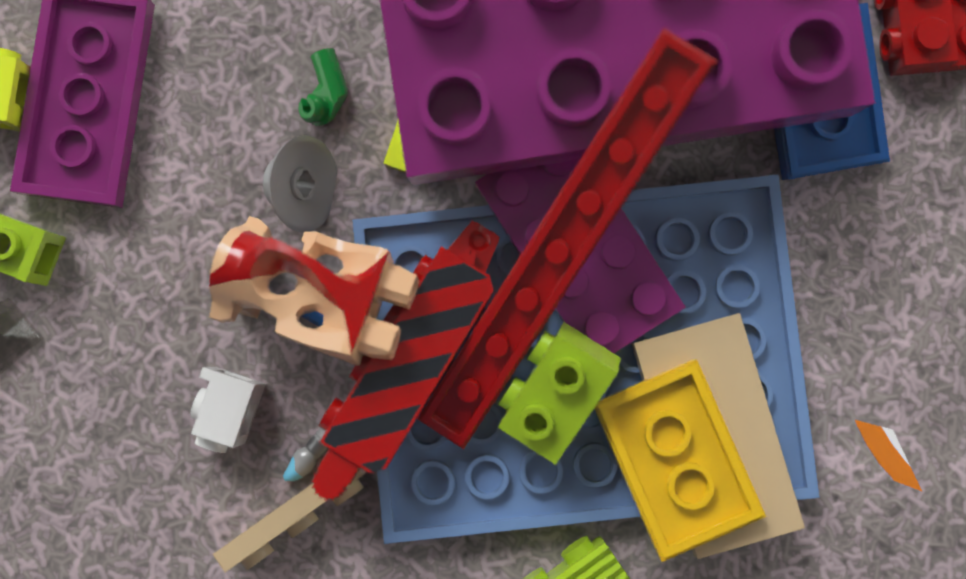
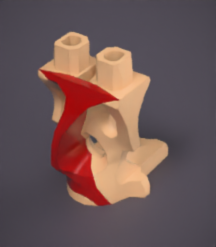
[209,216,419,365]

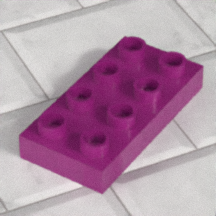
[379,0,875,186]

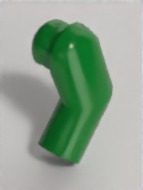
[298,48,348,126]

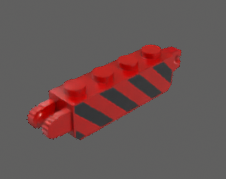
[311,220,500,501]

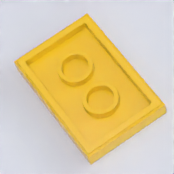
[594,359,767,562]

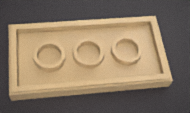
[631,313,805,559]

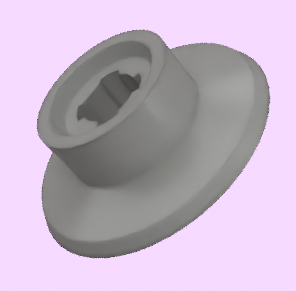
[263,135,338,232]

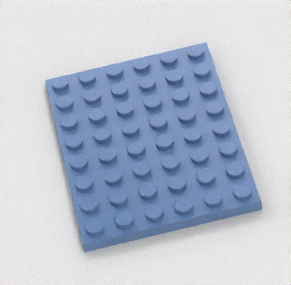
[352,175,820,544]

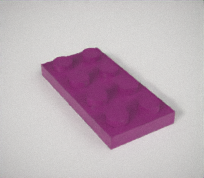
[10,0,155,208]
[475,159,686,353]

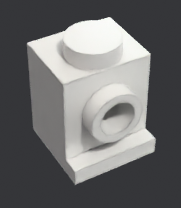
[190,367,266,453]

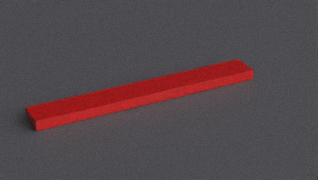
[417,28,717,449]

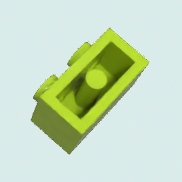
[498,322,620,465]

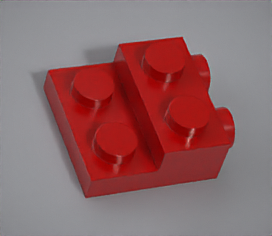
[874,0,966,76]

